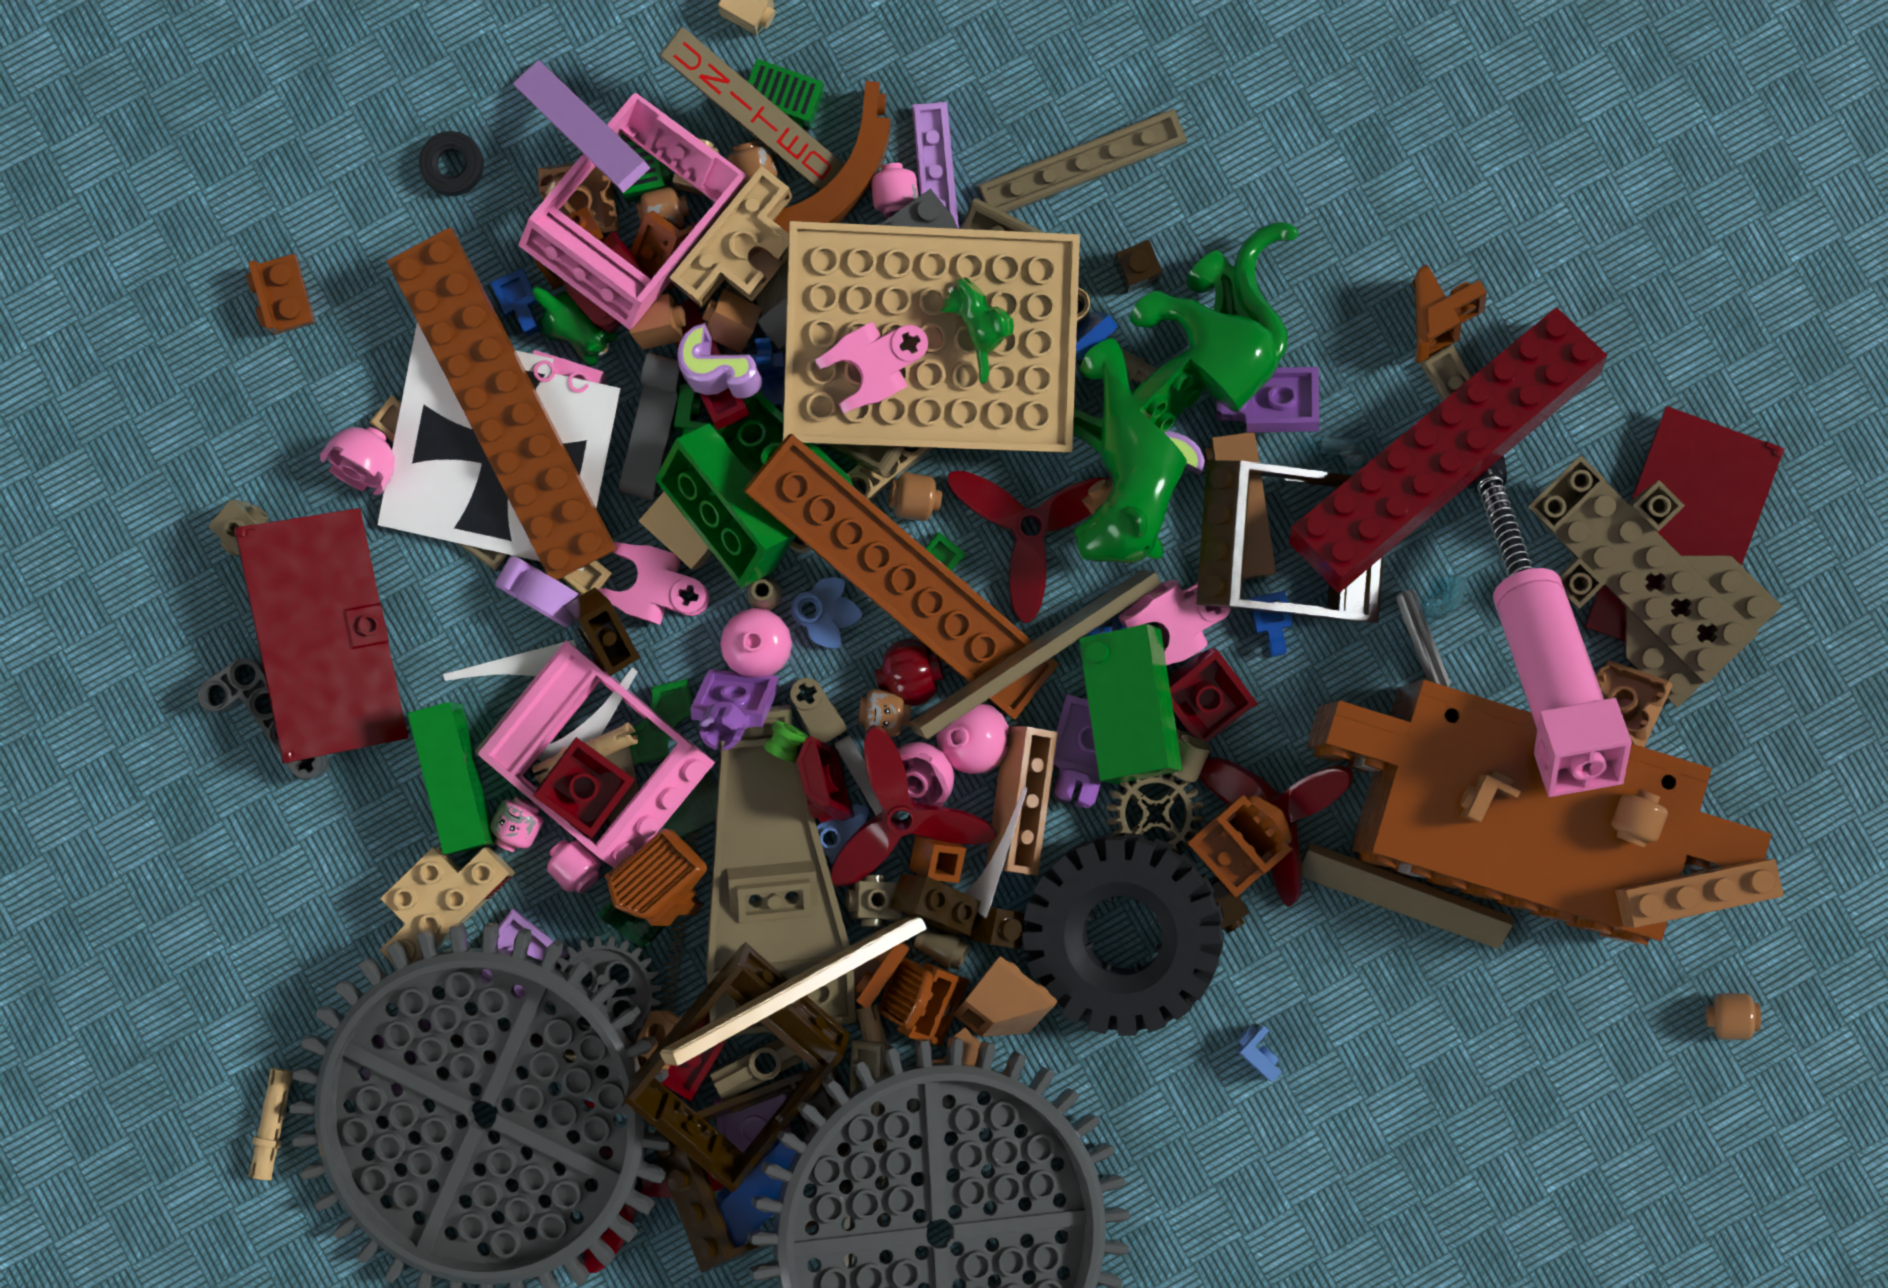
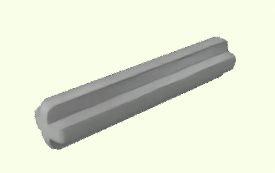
[1396,589,1450,687]

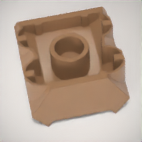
[538,161,620,233]
[1596,660,1673,747]

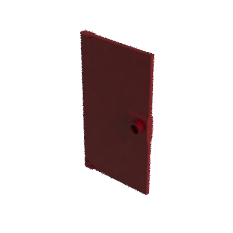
[1584,406,1785,642]
[234,508,408,764]

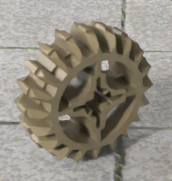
[1106,773,1203,855]

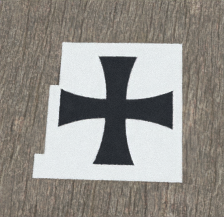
[377,322,621,571]

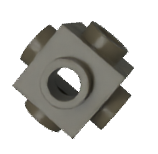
[208,500,269,556]
[845,875,901,927]

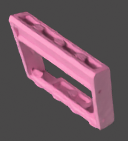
[518,93,748,330]
[475,640,715,868]

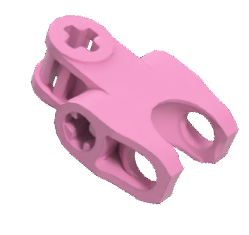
[815,321,928,414]
[599,542,710,625]
[1118,579,1231,665]

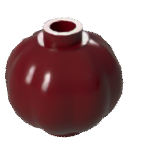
[875,638,944,707]

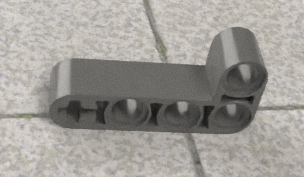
[619,353,686,501]
[198,658,329,779]

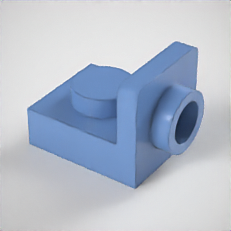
[1236,1024,1282,1082]

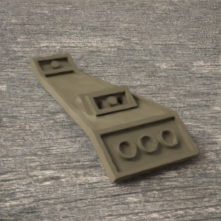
[706,704,856,1035]

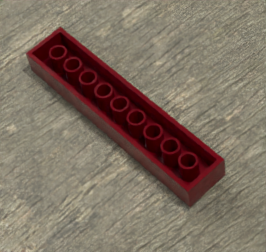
[1289,307,1608,594]

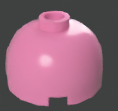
[320,427,395,495]
[720,608,792,678]
[936,704,1009,774]
[898,742,955,807]

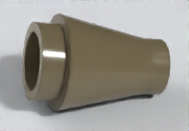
[747,576,782,610]
[914,929,970,970]

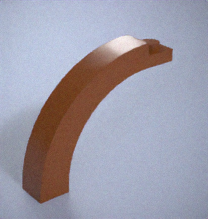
[774,81,891,233]

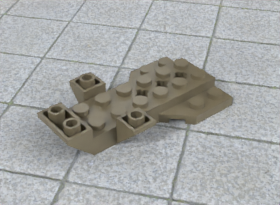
[1527,455,1783,708]

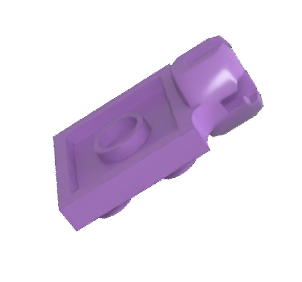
[1215,367,1319,433]
[691,669,779,751]
[1053,694,1103,808]

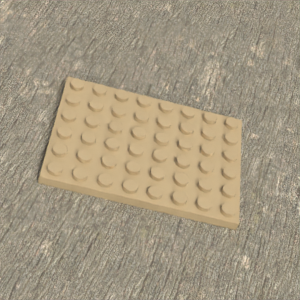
[782,221,1080,453]

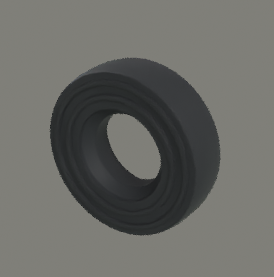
[419,131,484,196]

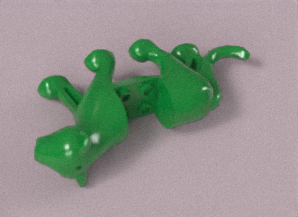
[1073,222,1298,563]

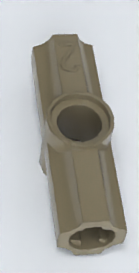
[710,1038,804,1102]

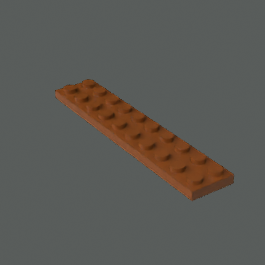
[387,228,617,581]
[743,434,1059,720]

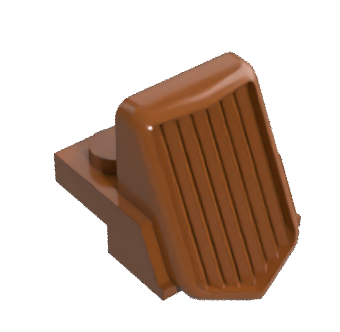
[1412,264,1487,363]
[1186,795,1292,898]
[604,829,707,926]
[878,958,970,1047]

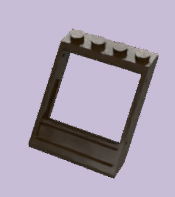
[1196,460,1383,623]
[624,942,850,1192]
[653,1068,882,1273]

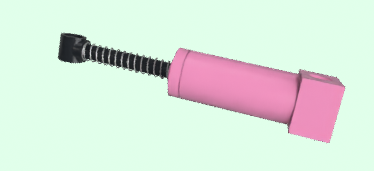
[1467,456,1632,797]

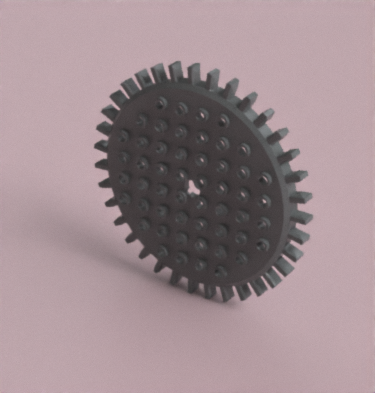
[290,923,672,1288]
[747,1037,1130,1288]

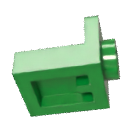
[674,384,711,436]

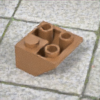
[953,956,1058,1037]

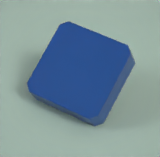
[1076,311,1118,361]

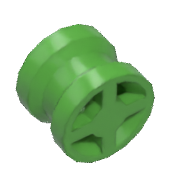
[763,720,808,763]

